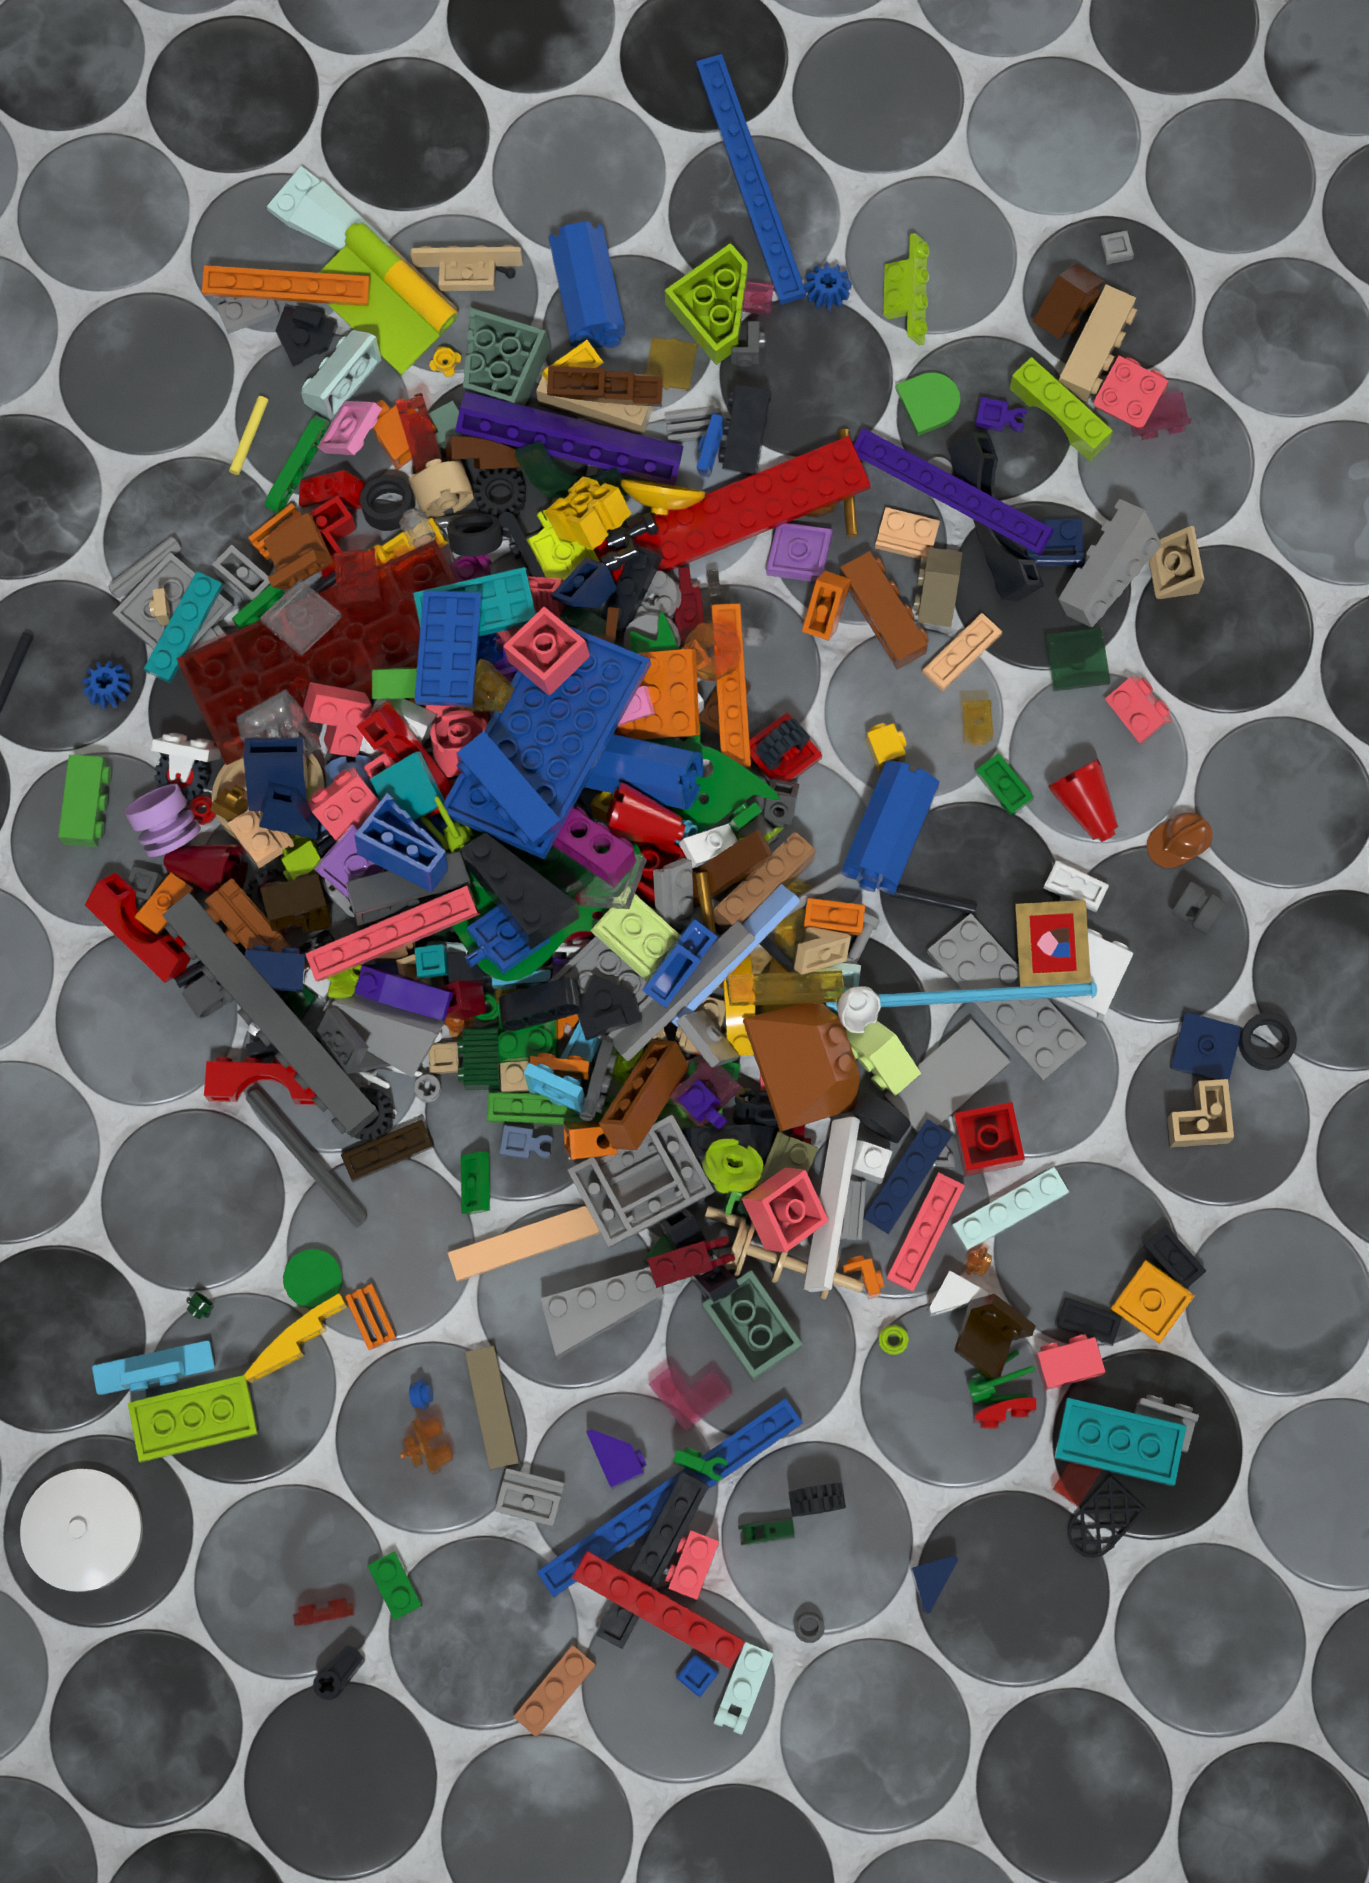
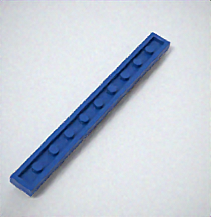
[696,54,806,305]
[537,1398,803,1598]

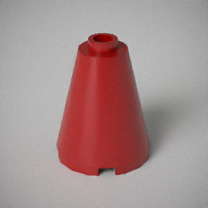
[1048,759,1119,842]
[606,782,686,845]

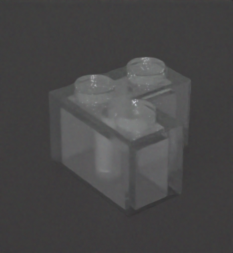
[237,690,321,756]

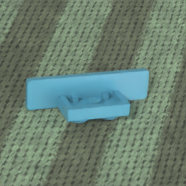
[92,1341,215,1395]

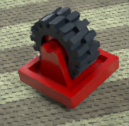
[749,712,823,783]

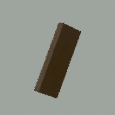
[341,1119,434,1182]

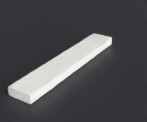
[804,1117,860,1292]

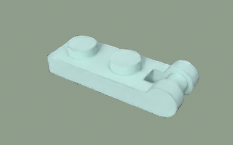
[713,1642,773,1735]

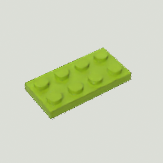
[127,1375,258,1463]

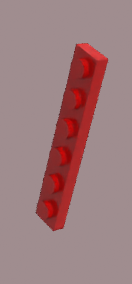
[571,1550,745,1669]

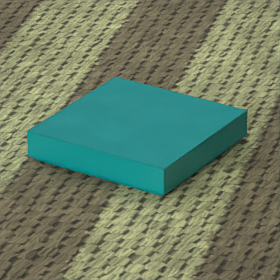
[370,751,445,822]

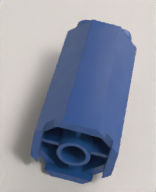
[548,221,625,348]
[584,734,704,809]
[840,761,940,895]

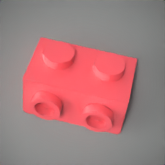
[1105,677,1173,743]

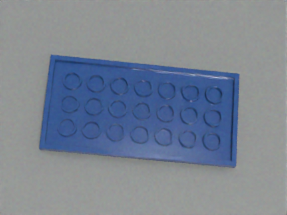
[443,625,651,859]

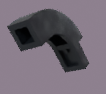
[659,1208,739,1302]

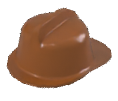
[1147,812,1212,868]

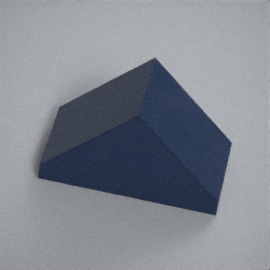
[910,1556,958,1614]

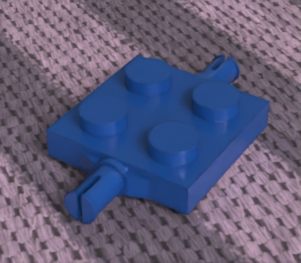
[465,907,550,975]

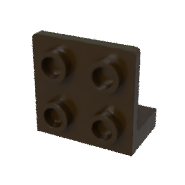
[954,1294,1036,1380]

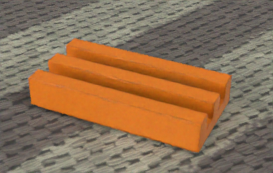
[248,503,302,560]
[345,1283,397,1351]

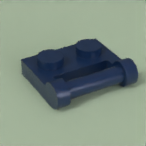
[1026,519,1085,568]

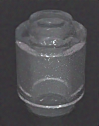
[399,508,436,553]

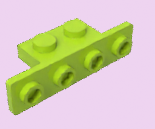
[883,233,930,345]

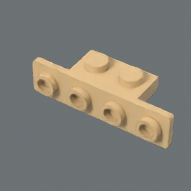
[411,245,523,291]

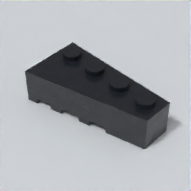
[461,832,579,950]

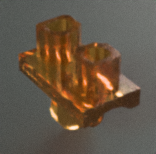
[400,1418,454,1475]

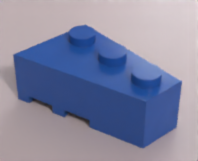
[354,793,448,892]

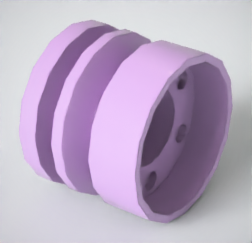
[124,784,201,857]

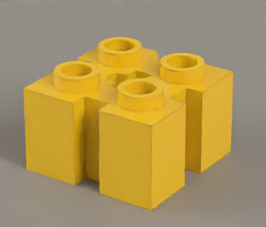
[545,476,632,549]

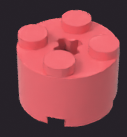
[430,710,488,777]

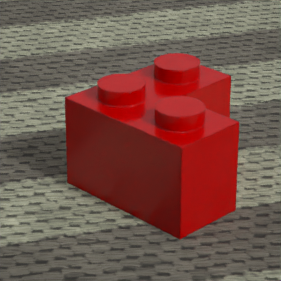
[309,495,356,579]

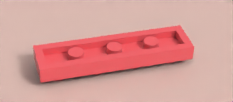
[886,1172,965,1292]

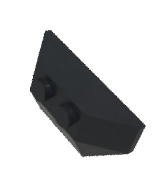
[681,1124,779,1189]

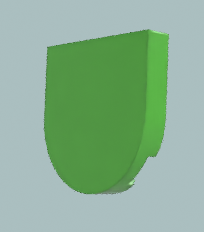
[895,373,960,436]

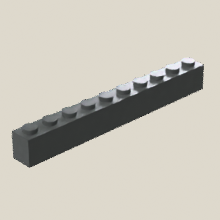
[162,893,379,1137]

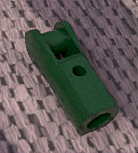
[738,1517,795,1546]

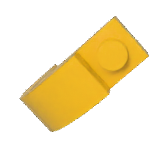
[723,953,755,1056]

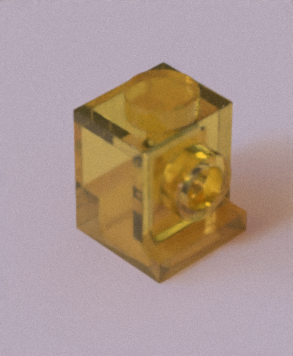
[961,700,994,746]

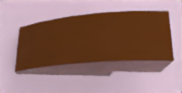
[445,435,535,469]

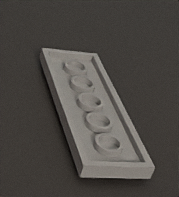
[927,914,1087,1082]

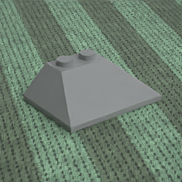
[567,1115,714,1248]

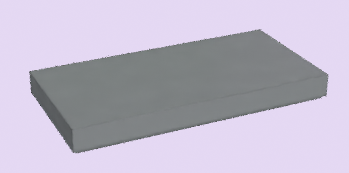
[884,1019,1010,1134]

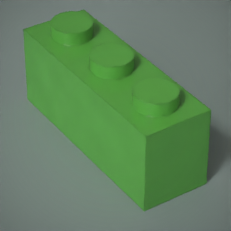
[58,754,112,847]

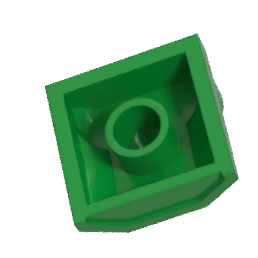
[498,1016,559,1063]

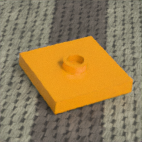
[1111,1260,1195,1344]

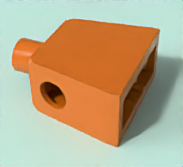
[373,400,437,471]
[563,1121,617,1159]

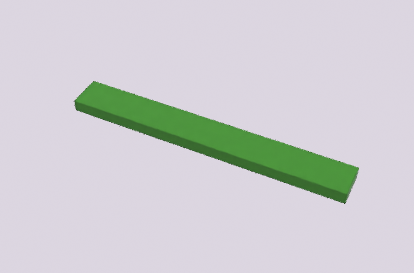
[487,1092,723,1130]

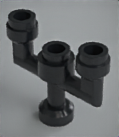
[601,512,659,572]

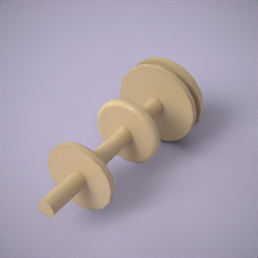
[705,1206,864,1300]

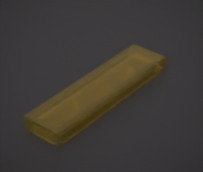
[726,971,845,1006]

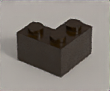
[260,873,332,934]

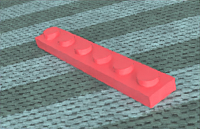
[305,886,480,982]

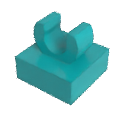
[415,944,448,979]

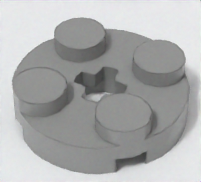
[634,571,681,620]

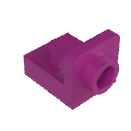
[447,554,492,583]

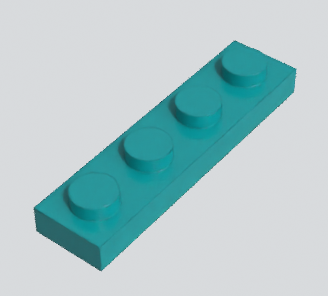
[144,571,224,684]

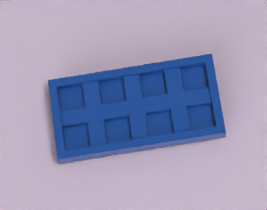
[414,591,482,707]

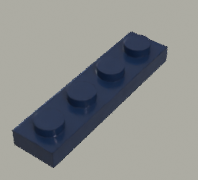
[863,1119,952,1235]

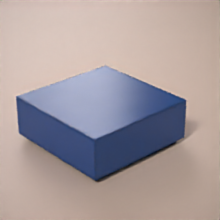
[676,1654,719,1698]

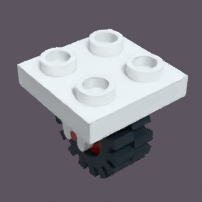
[151,733,222,800]

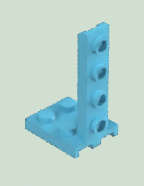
[524,1021,602,1115]

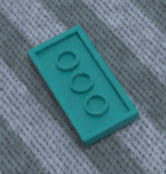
[1054,1398,1187,1486]

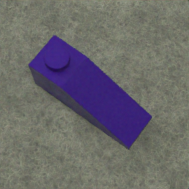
[355,965,453,1021]

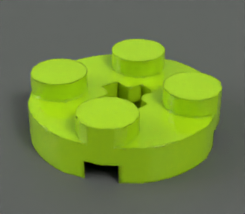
[702,1139,763,1193]

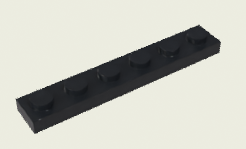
[595,1471,709,1649]

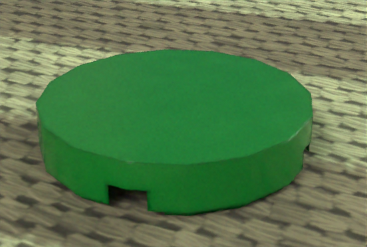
[283,1249,343,1309]

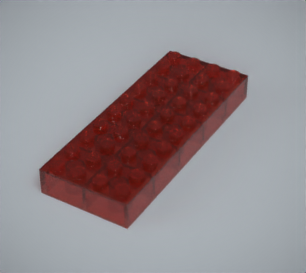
[177,540,486,765]

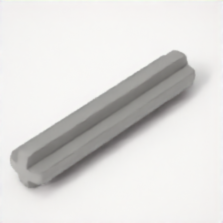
[108,537,181,598]

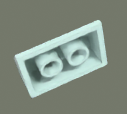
[301,330,382,422]

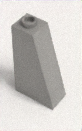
[323,993,446,1078]

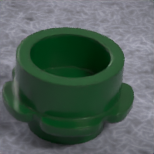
[186,1292,214,1319]

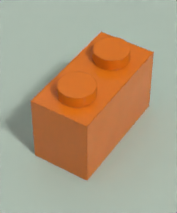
[802,571,851,641]

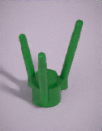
[966,1350,1035,1406]

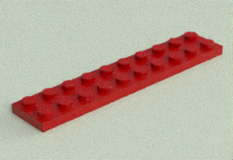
[593,436,871,585]

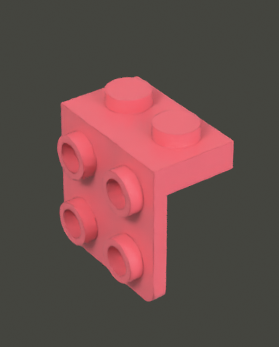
[1094,356,1169,429]
[308,767,380,841]

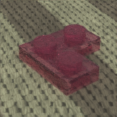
[648,1365,733,1432]

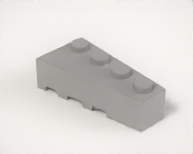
[1058,499,1162,627]
[540,1267,664,1360]

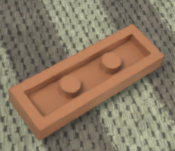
[514,1645,596,1737]

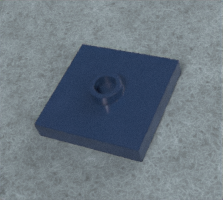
[1170,1012,1243,1083]

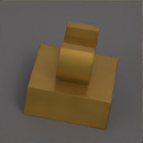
[210,784,248,821]

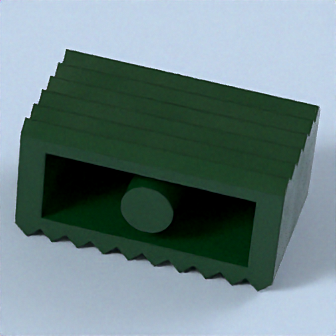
[457,1027,500,1091]

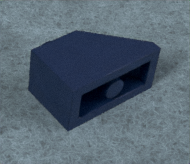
[551,557,617,608]

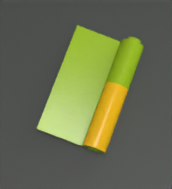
[319,222,459,376]

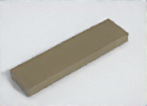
[465,1345,519,1471]

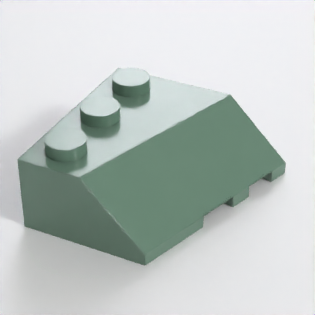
[463,308,551,406]

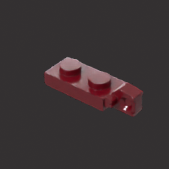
[674,567,706,647]

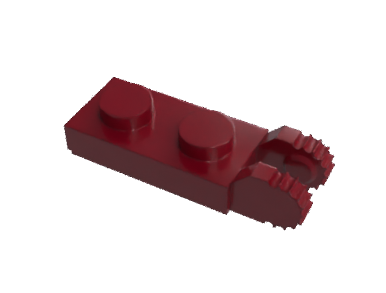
[647,1236,735,1288]

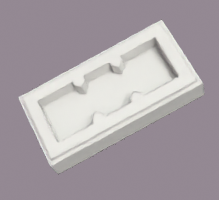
[679,823,738,868]
[1044,861,1109,912]

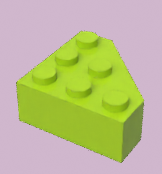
[665,243,748,365]

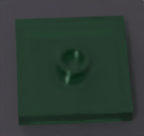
[1045,628,1111,692]

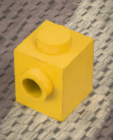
[866,723,907,772]

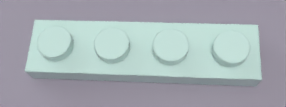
[952,1167,1069,1252]

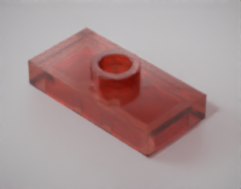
[1052,1462,1102,1507]

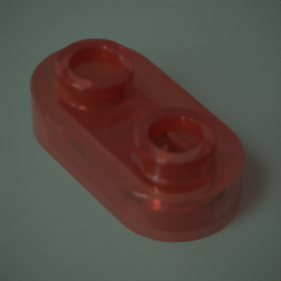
[293,1598,355,1627]

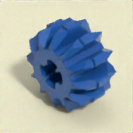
[804,262,852,311]
[82,660,132,710]

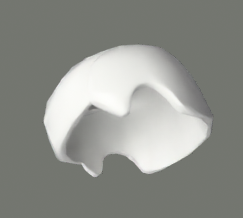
[837,986,881,1034]

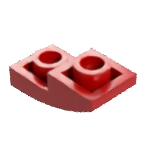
[973,1398,1036,1429]

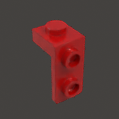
[299,470,365,510]

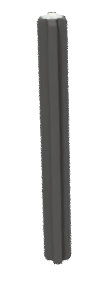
[246,1089,367,1227]

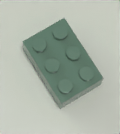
[702,1270,803,1382]

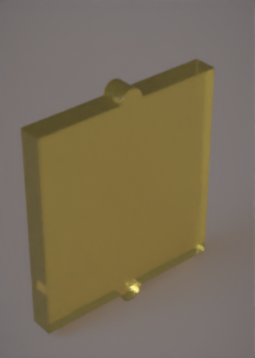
[645,338,697,391]

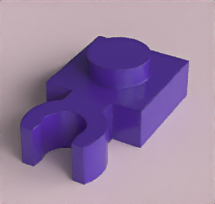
[975,397,1027,432]

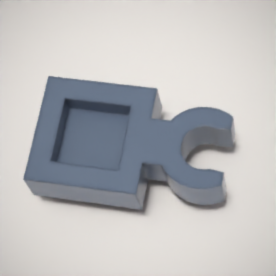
[499,1125,553,1160]

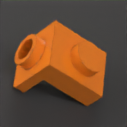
[842,1256,884,1300]

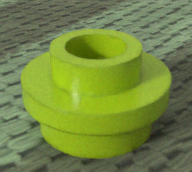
[879,1325,909,1355]

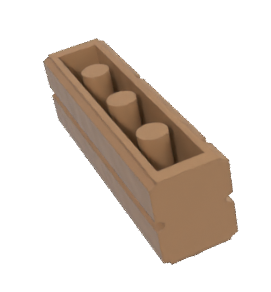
[714,832,816,932]

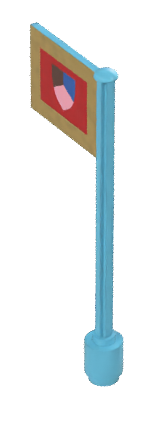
[826,900,1097,1016]

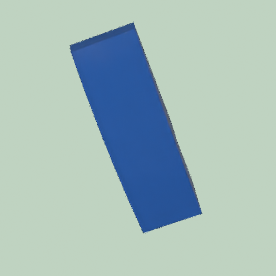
[642,918,718,1008]

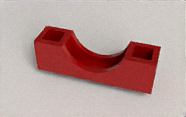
[356,701,453,819]
[85,873,191,983]
[204,1057,316,1105]

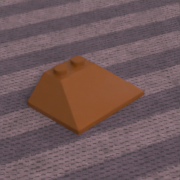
[743,999,860,1132]

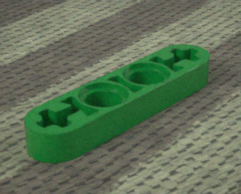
[265,415,330,514]

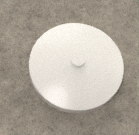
[20,1469,143,1592]

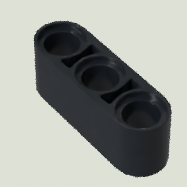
[499,978,582,1031]

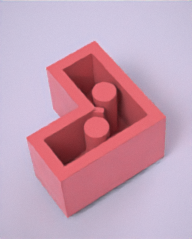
[303,682,372,758]

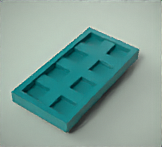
[413,567,536,637]

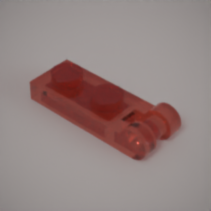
[395,392,443,472]

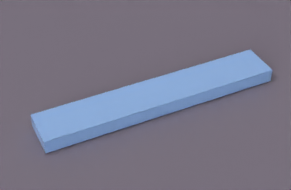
[671,884,800,1027]

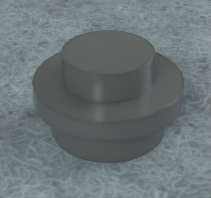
[794,1612,825,1643]

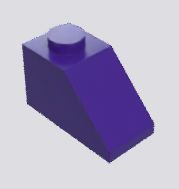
[586,1429,647,1490]

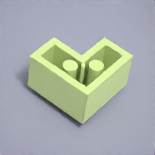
[845,1021,921,1096]

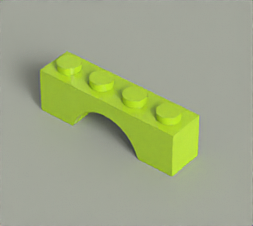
[1009,357,1113,462]

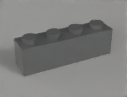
[346,851,471,926]

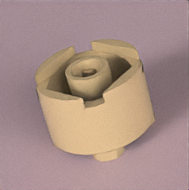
[408,459,474,518]

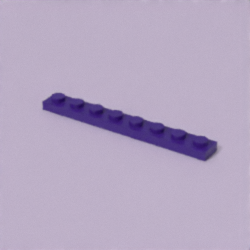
[854,428,1054,555]

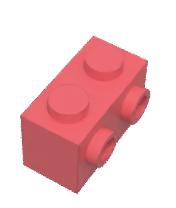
[665,1530,719,1601]

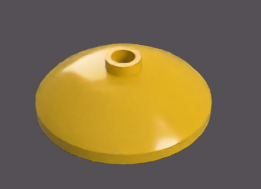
[621,479,705,515]

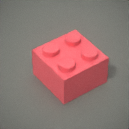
[503,607,590,696]
[741,1168,829,1253]

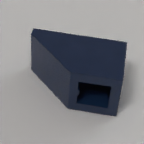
[259,782,319,839]
[245,945,306,992]

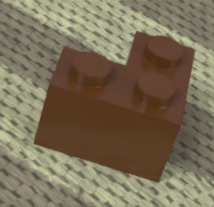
[1032,263,1104,340]

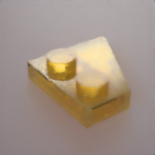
[455,659,515,713]

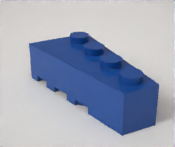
[456,731,561,849]

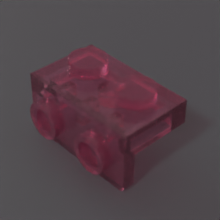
[1131,391,1192,440]
[670,1060,743,1127]

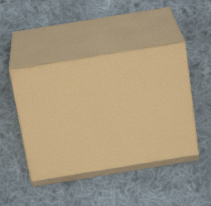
[1149,526,1204,599]

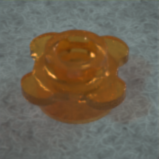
[445,1017,474,1037]
[966,1247,992,1276]

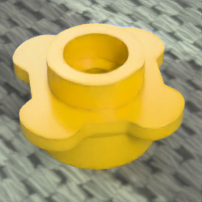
[429,346,462,377]

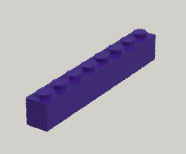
[455,391,684,486]

